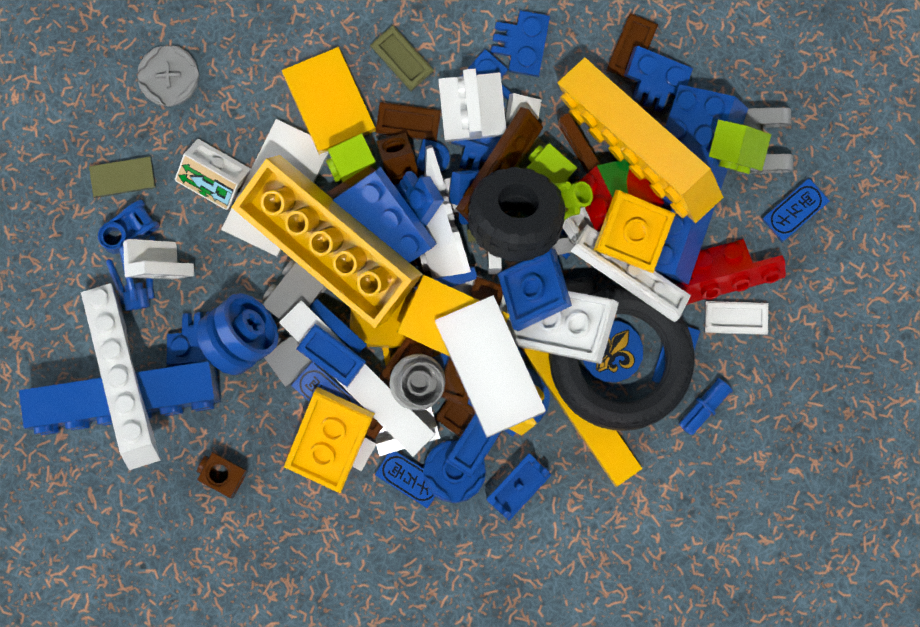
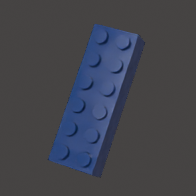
[655,85,748,284]
[19,361,221,435]

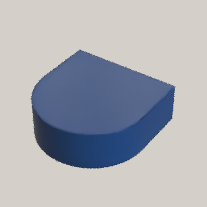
[416,139,450,172]

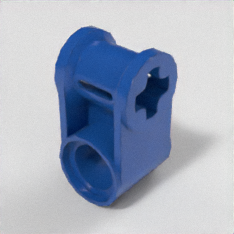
[98,200,160,254]

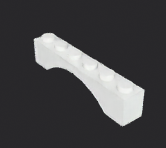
[81,283,160,470]

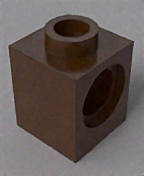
[376,133,420,185]
[196,452,248,498]

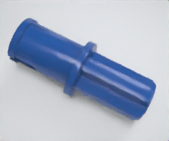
[679,378,733,435]

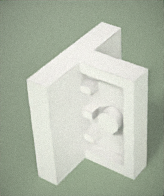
[438,69,506,142]

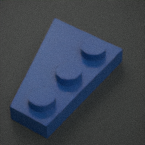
[333,167,437,263]

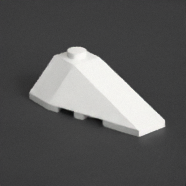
[419,145,471,278]

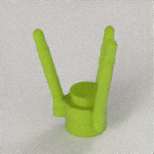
[553,181,593,221]

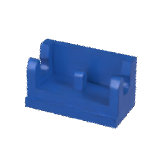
[486,453,551,521]

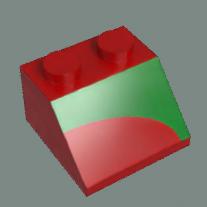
[578,160,664,232]

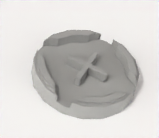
[138,45,199,107]

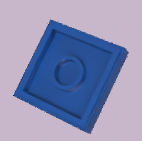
[497,248,572,331]

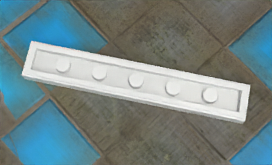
[279,300,436,457]

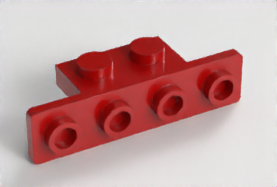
[675,239,786,306]

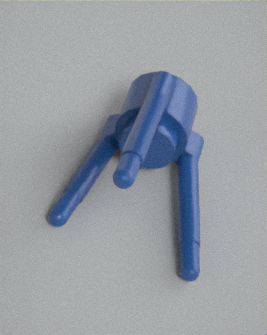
[106,236,155,311]

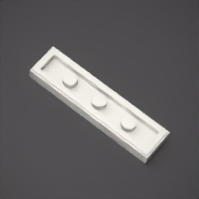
[571,224,691,322]

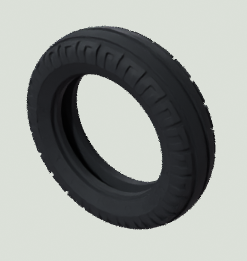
[549,286,695,431]

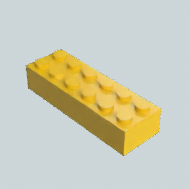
[557,57,724,224]
[231,155,423,328]

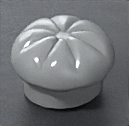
[390,354,445,411]

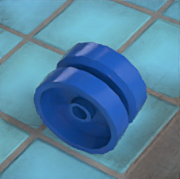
[196,293,279,375]

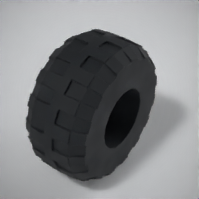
[468,167,565,261]

